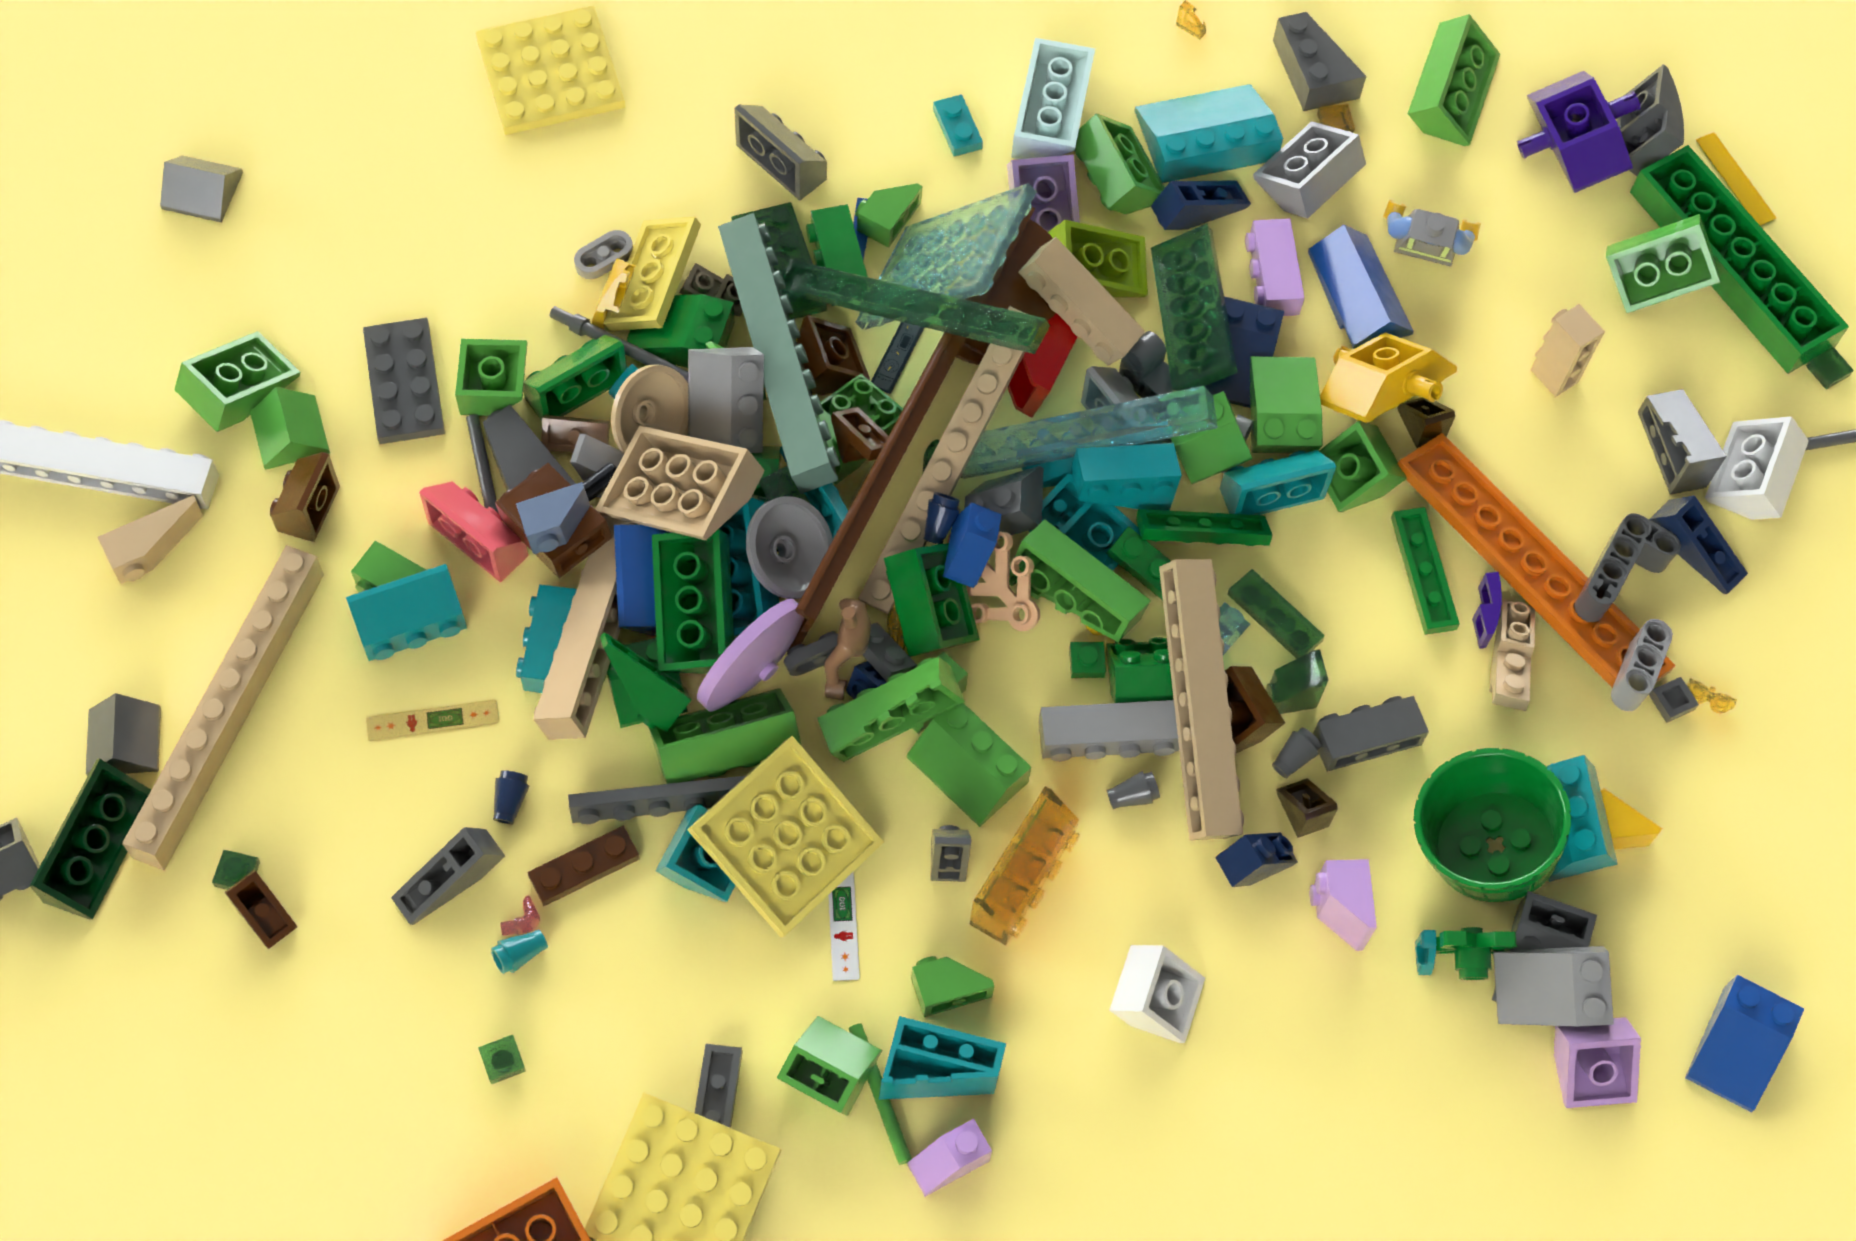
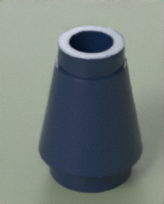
[923,492,961,545]
[493,770,530,825]

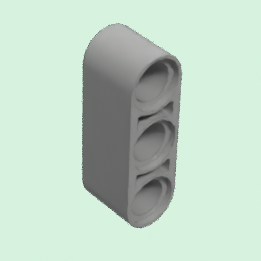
[1611,619,1673,711]

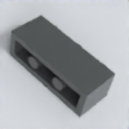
[1313,696,1429,772]

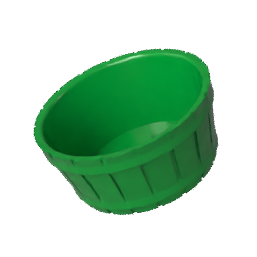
[1413,748,1571,902]

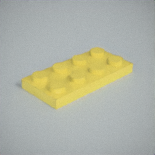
[604,217,701,331]

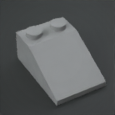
[1493,946,1614,1026]

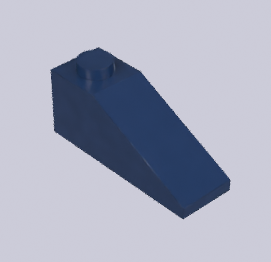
[1151,180,1251,230]
[1649,495,1748,594]

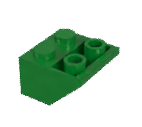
[1106,637,1174,703]

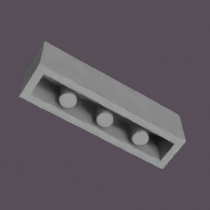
[1038,700,1179,762]

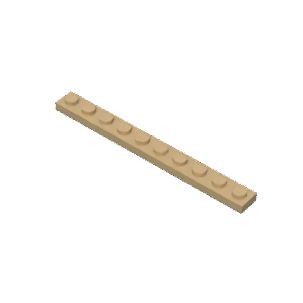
[858,306,1040,615]

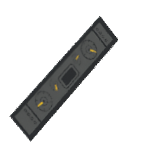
[871,292,938,394]

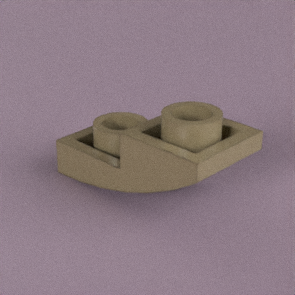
[679,263,743,317]

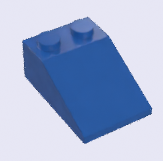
[1685,974,1804,1113]

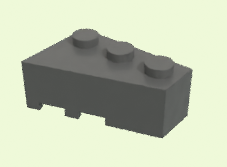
[1272,12,1367,111]

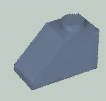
[516,482,590,554]

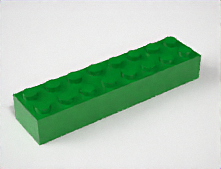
[1630,145,1849,374]

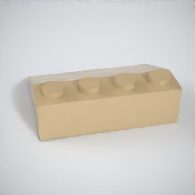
[595,426,765,540]

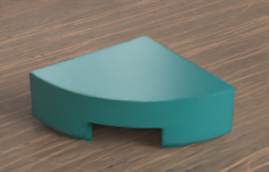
[1415,930,1436,975]

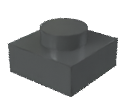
[1649,677,1699,723]

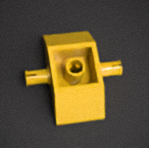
[1320,332,1457,423]

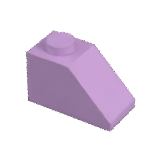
[907,1119,992,1197]

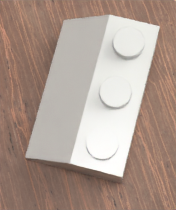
[1705,416,1809,520]

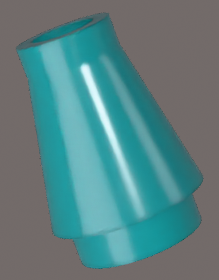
[491,929,548,974]

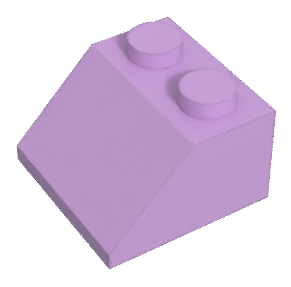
[1309,859,1377,951]
[1554,1017,1641,1108]

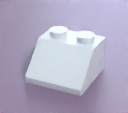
[1109,945,1205,1043]

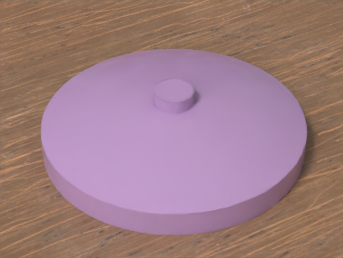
[697,599,804,711]

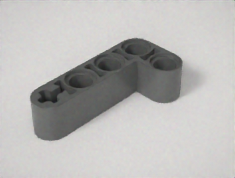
[1119,331,1206,417]
[1574,513,1681,622]

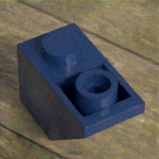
[1215,832,1298,887]

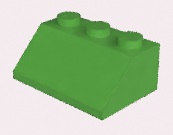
[1074,113,1165,215]
[1606,214,1720,314]
[907,703,1031,827]

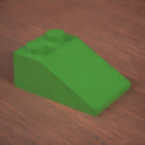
[174,331,301,432]
[1250,356,1323,454]

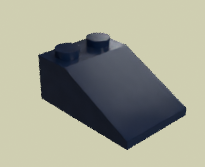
[1198,296,1284,408]

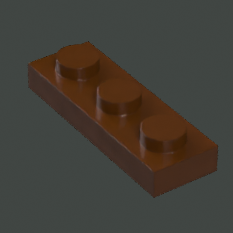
[527,825,640,906]

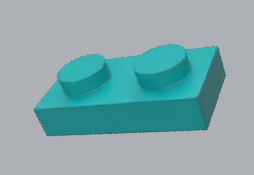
[933,94,983,157]

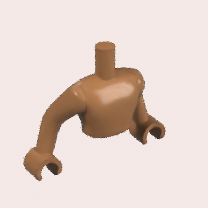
[824,598,871,700]

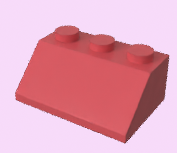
[419,481,529,583]

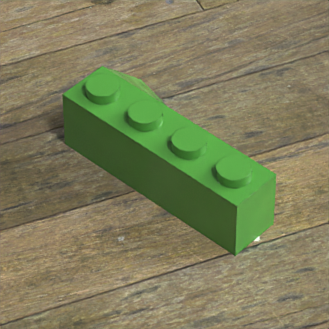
[1009,520,1151,642]
[817,657,965,762]

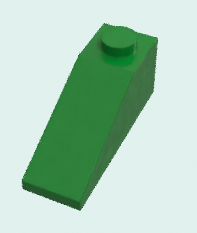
[600,632,691,732]

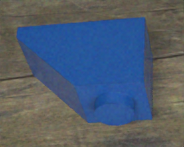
[943,502,1001,588]

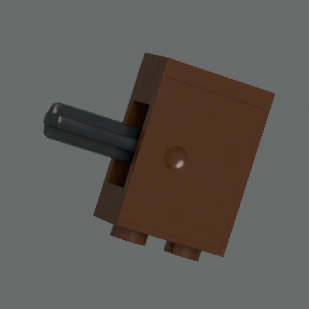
[495,463,617,578]

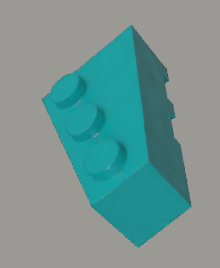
[1071,443,1182,510]
[879,1016,1007,1100]

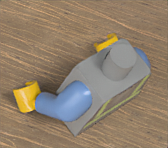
[1383,200,1481,267]

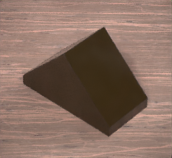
[1397,397,1456,448]
[1276,778,1338,838]

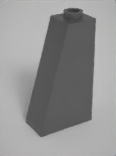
[483,405,576,490]

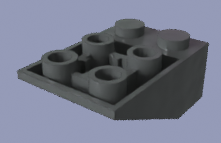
[1492,891,1597,1002]

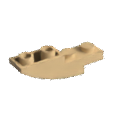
[1489,599,1535,711]

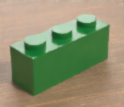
[806,204,869,307]

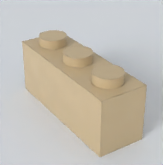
[1531,304,1605,397]

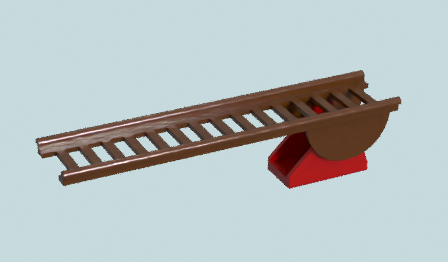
[787,197,1078,652]

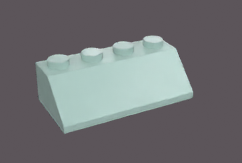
[1011,38,1095,159]

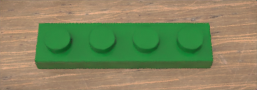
[1391,507,1460,635]
[1136,509,1273,546]

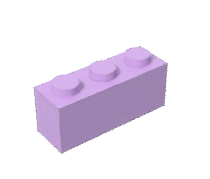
[1245,218,1305,316]

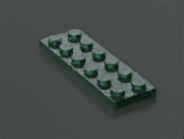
[1151,223,1238,397]

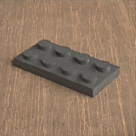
[363,317,445,445]

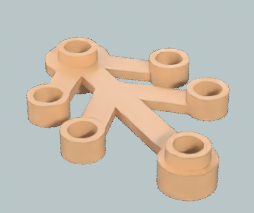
[947,532,1040,631]

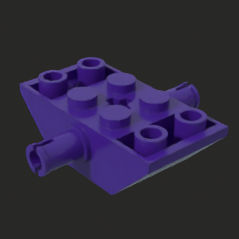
[1516,71,1641,193]

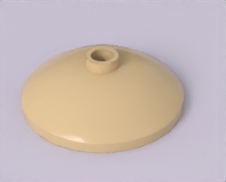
[611,364,688,454]

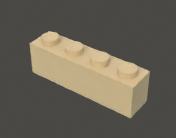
[1018,237,1145,366]

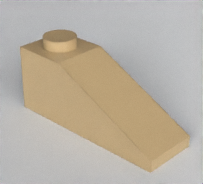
[97,495,203,584]

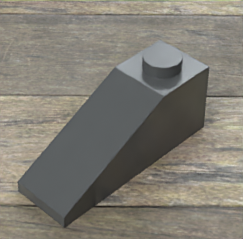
[930,825,971,882]
[391,827,505,925]

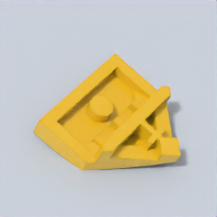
[592,258,636,329]

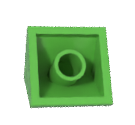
[250,387,330,470]

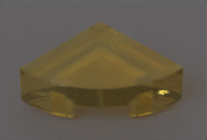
[1175,0,1206,40]

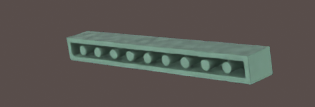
[718,213,840,494]

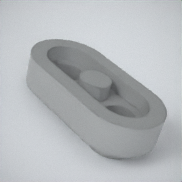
[574,230,633,279]

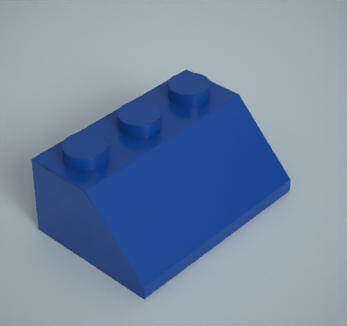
[614,524,673,636]

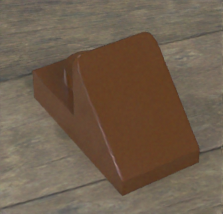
[831,407,888,463]
[224,870,298,949]

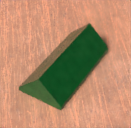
[30,759,151,920]

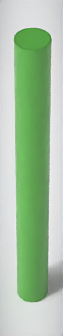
[848,1023,912,1165]

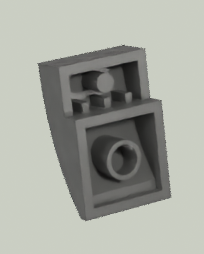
[1617,64,1684,176]

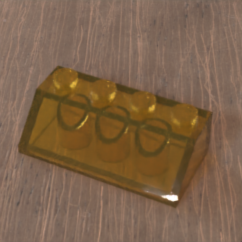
[969,786,1080,946]

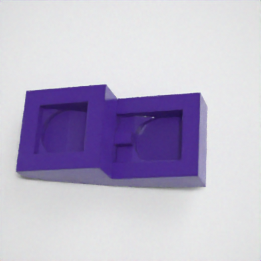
[1472,572,1502,649]

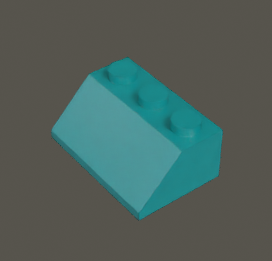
[1219,450,1336,515]
[346,564,467,661]
[1547,755,1618,882]

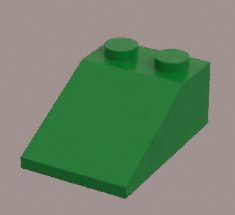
[626,294,735,368]

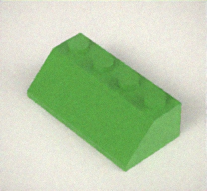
[1407,14,1500,146]
[648,688,802,784]

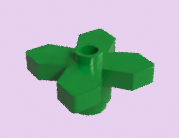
[1436,927,1516,980]

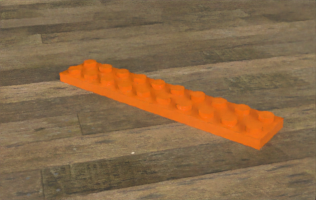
[1397,433,1676,688]

